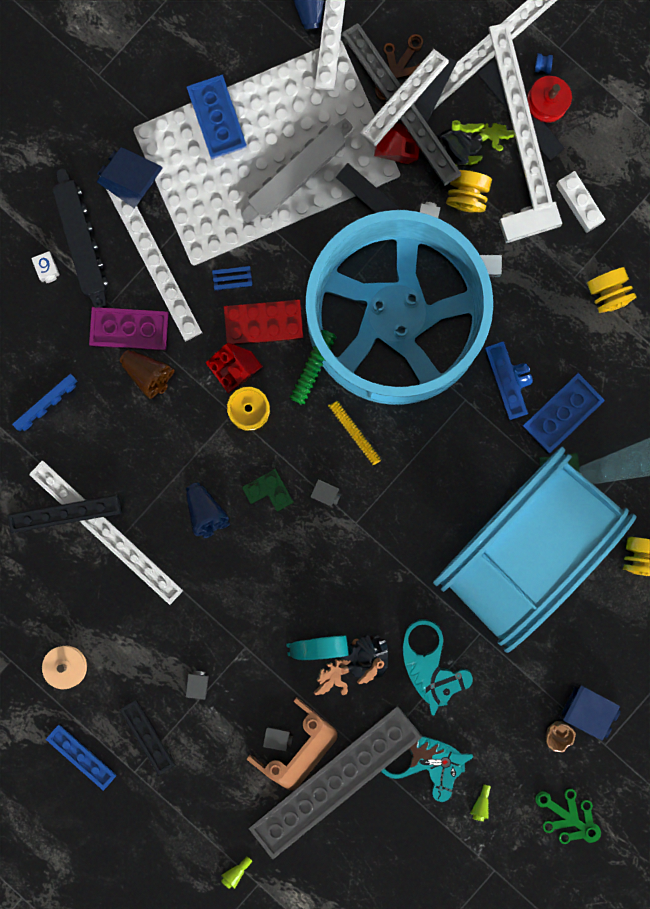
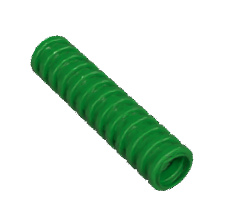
[289,329,337,404]

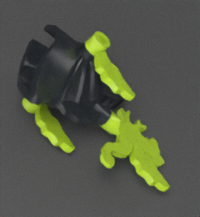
[436,120,515,165]

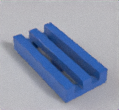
[212,266,252,290]

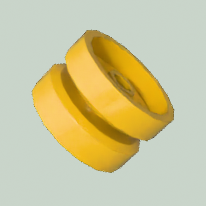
[227,387,270,431]

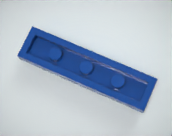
[12,374,77,431]
[45,725,117,791]

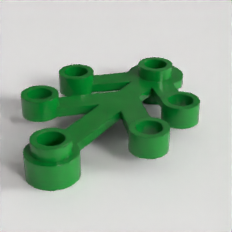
[535,788,601,844]

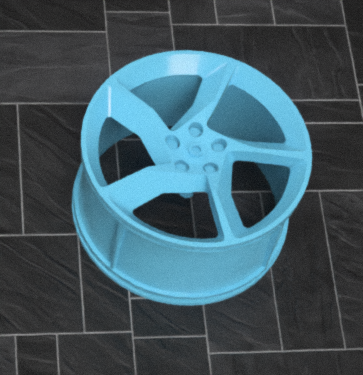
[306,210,493,405]
[433,447,637,653]

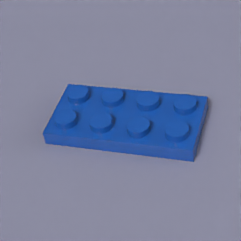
[187,75,247,160]
[523,373,605,453]

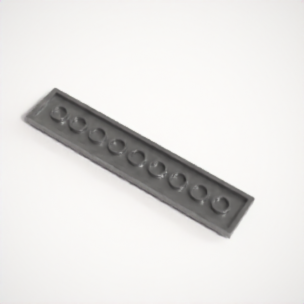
[249,707,422,859]

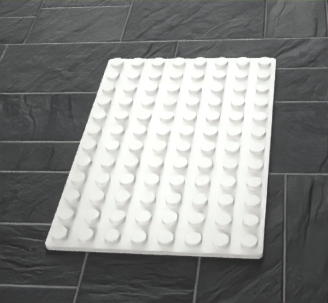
[134,40,400,265]

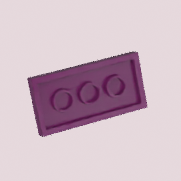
[89,307,169,351]

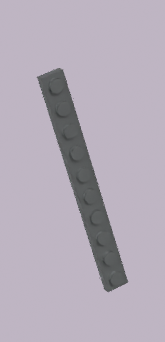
[342,23,461,185]

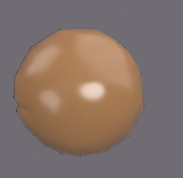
[546,721,576,752]

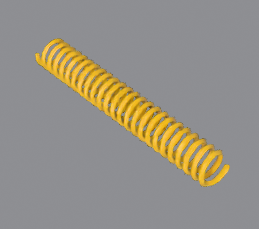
[328,401,381,465]

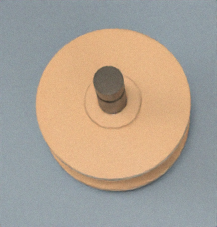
[42,646,87,689]

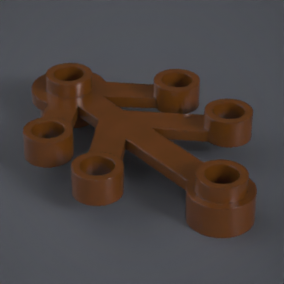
[375,34,423,100]

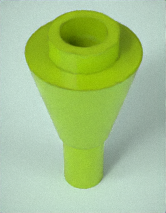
[470,785,491,822]
[221,857,252,889]

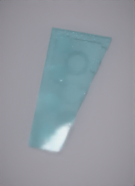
[579,438,650,484]

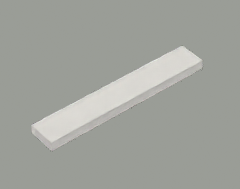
[360,49,449,146]

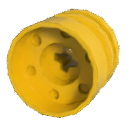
[446,170,492,212]
[587,267,637,313]
[623,537,650,576]

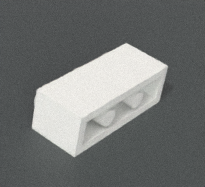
[556,171,605,233]
[499,202,562,243]

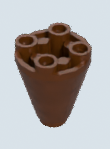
[120,350,174,399]

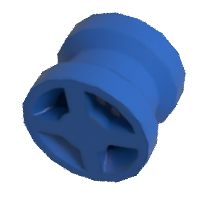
[535,53,553,74]

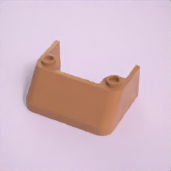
[247,697,337,790]

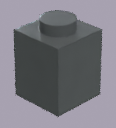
[311,479,341,507]
[186,670,209,700]
[263,726,293,751]

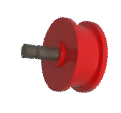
[527,76,572,122]

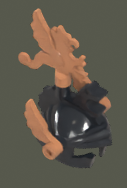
[314,635,388,695]

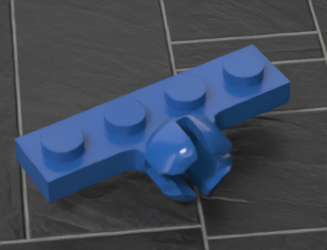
[485,341,533,420]

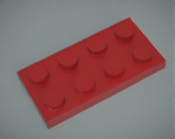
[224,300,303,345]

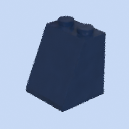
[97,147,163,209]
[559,683,621,741]

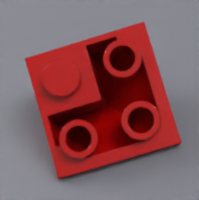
[374,123,419,164]
[206,343,262,393]

